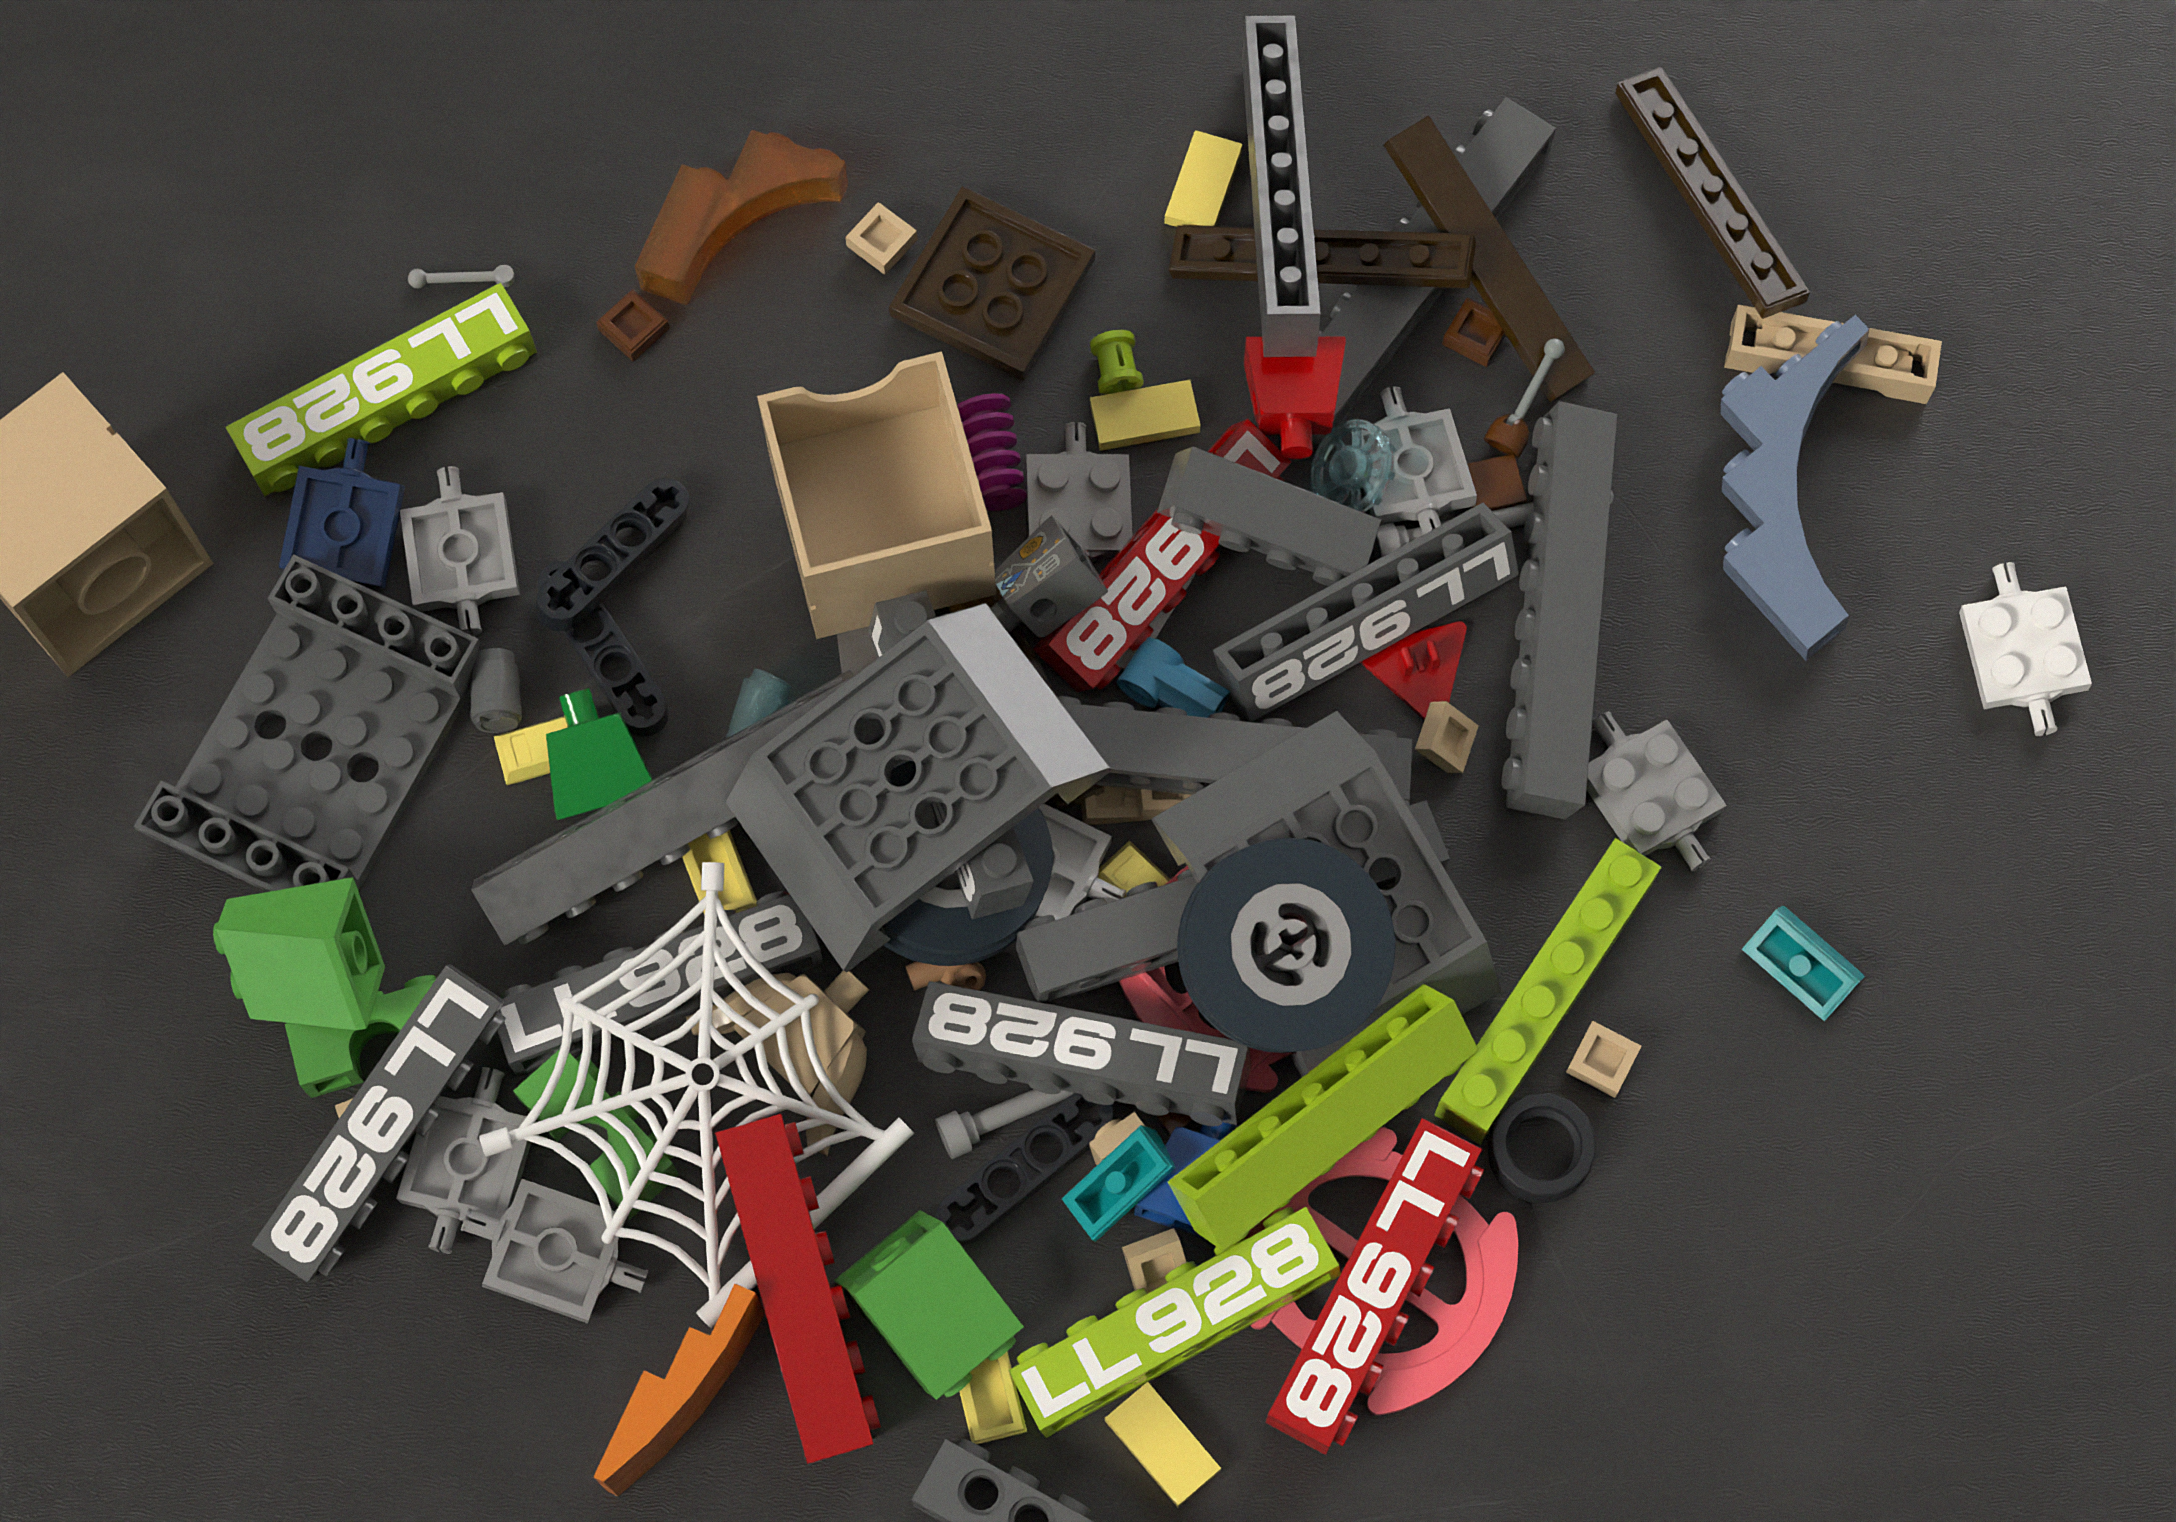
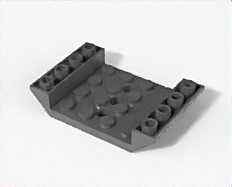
[133,554,480,892]
[726,604,1112,973]
[1151,711,1501,1077]

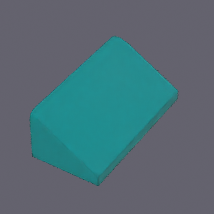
[1742,906,1865,1021]
[1062,1125,1176,1241]

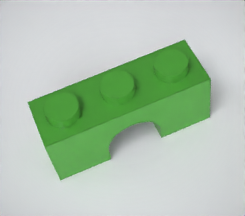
[285,975,437,1098]
[513,1049,679,1220]

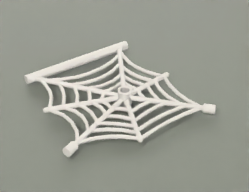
[479,862,914,1329]

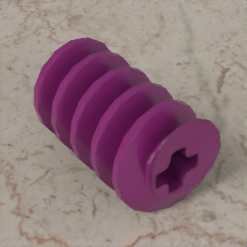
[957,393,1027,511]

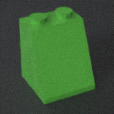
[213,877,385,1030]
[834,1210,1024,1400]

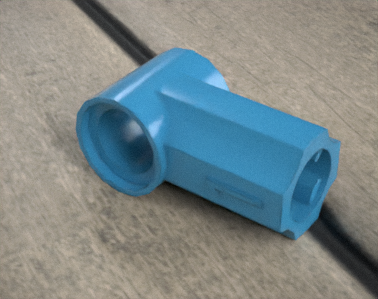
[1116,637,1230,718]

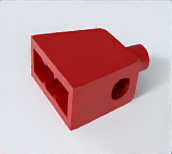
[1244,336,1346,459]

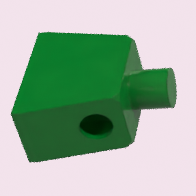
[546,688,653,820]

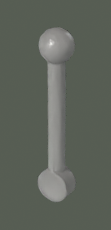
[408,265,515,289]

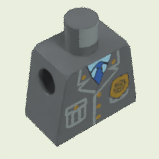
[990,515,1108,638]

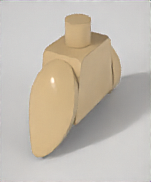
[685,971,869,1156]

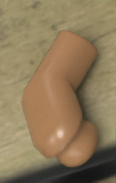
[905,961,986,991]

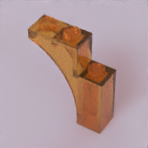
[635,130,848,305]

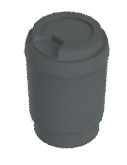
[470,648,522,733]

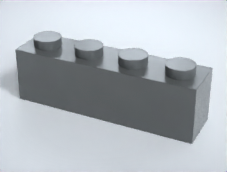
[1157,446,1381,586]

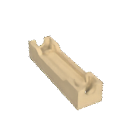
[1724,305,1942,404]

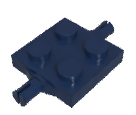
[279,438,405,589]

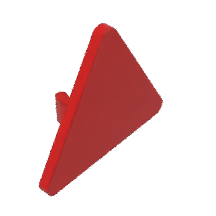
[1360,621,1467,721]

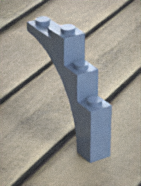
[1720,314,1869,661]

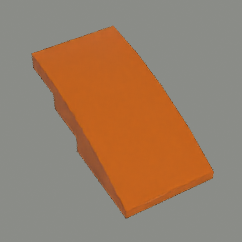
[594,1284,765,1496]

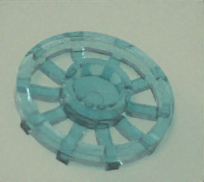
[1310,420,1396,513]

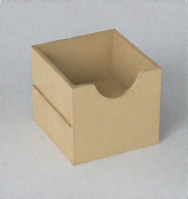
[757,352,996,639]
[0,372,214,677]

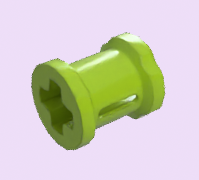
[1090,330,1144,395]

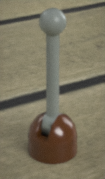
[1483,338,1565,458]

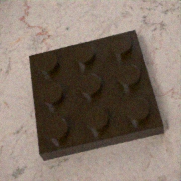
[889,186,1095,381]

